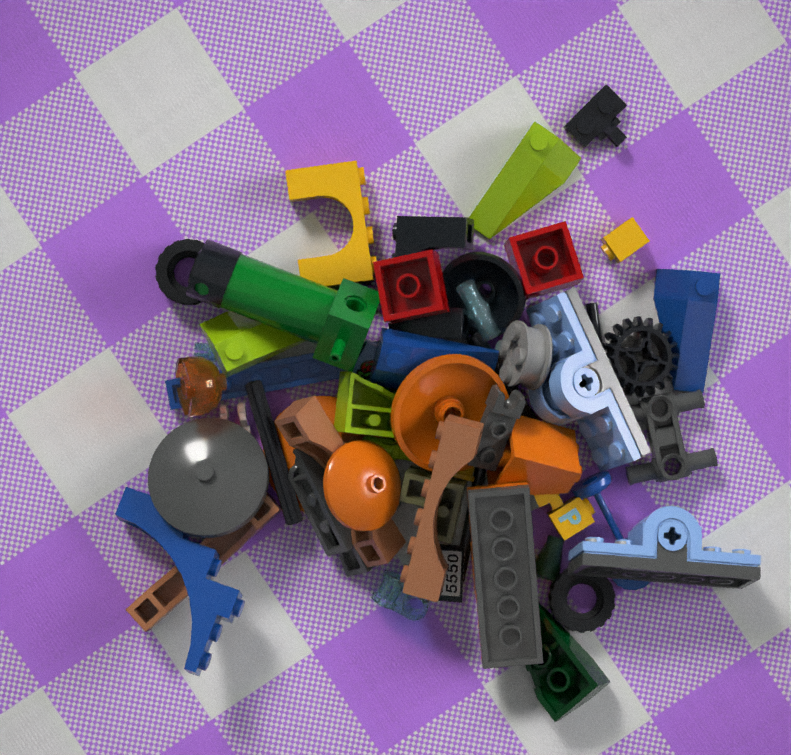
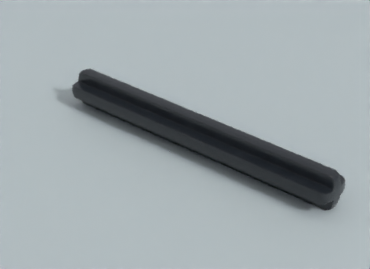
[245,380,303,525]

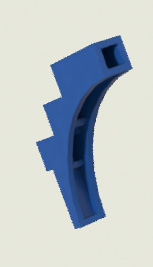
[115,487,245,676]

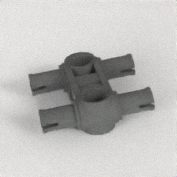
[625,389,718,485]

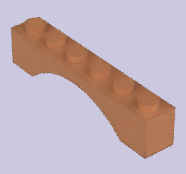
[274,396,406,568]
[400,414,485,602]
[125,492,282,632]

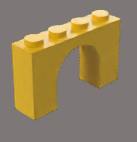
[285,160,377,287]

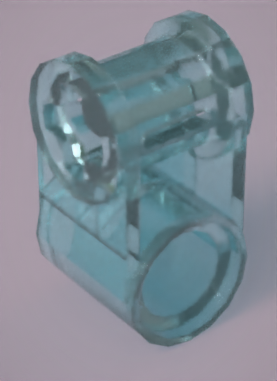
[371,570,431,621]

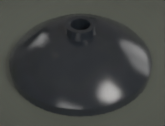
[442,252,526,338]

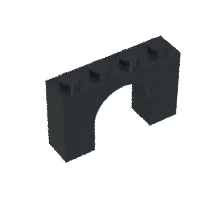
[388,216,474,340]

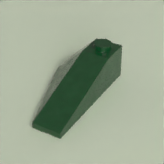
[525,601,610,722]

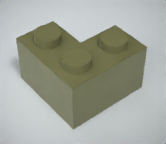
[399,466,468,544]

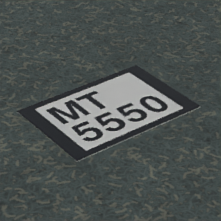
[438,544,465,603]

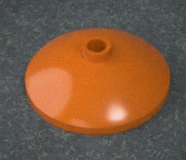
[323,440,401,532]

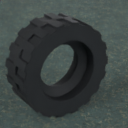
[155,239,205,305]
[548,568,616,633]

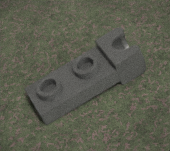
[467,385,526,472]

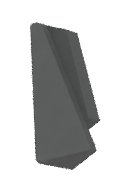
[288,448,375,577]

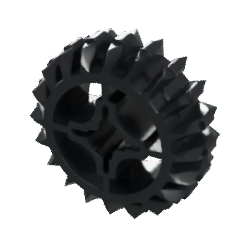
[601,316,680,397]

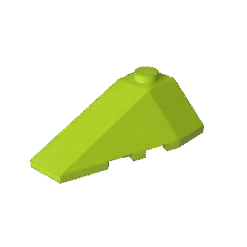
[469,121,581,240]
[199,311,307,378]

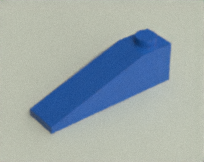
[653,269,721,393]
[368,328,499,389]

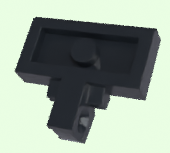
[563,84,627,148]

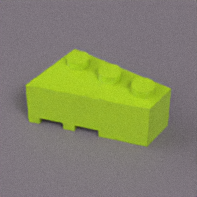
[334,371,395,438]

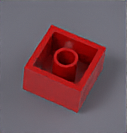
[504,221,584,300]
[373,250,450,324]

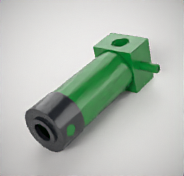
[186,239,380,372]

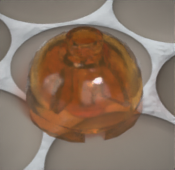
[175,356,227,417]

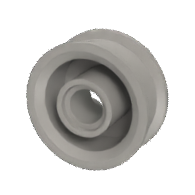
[495,320,553,390]

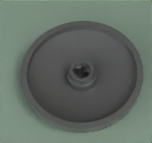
[148,418,269,538]

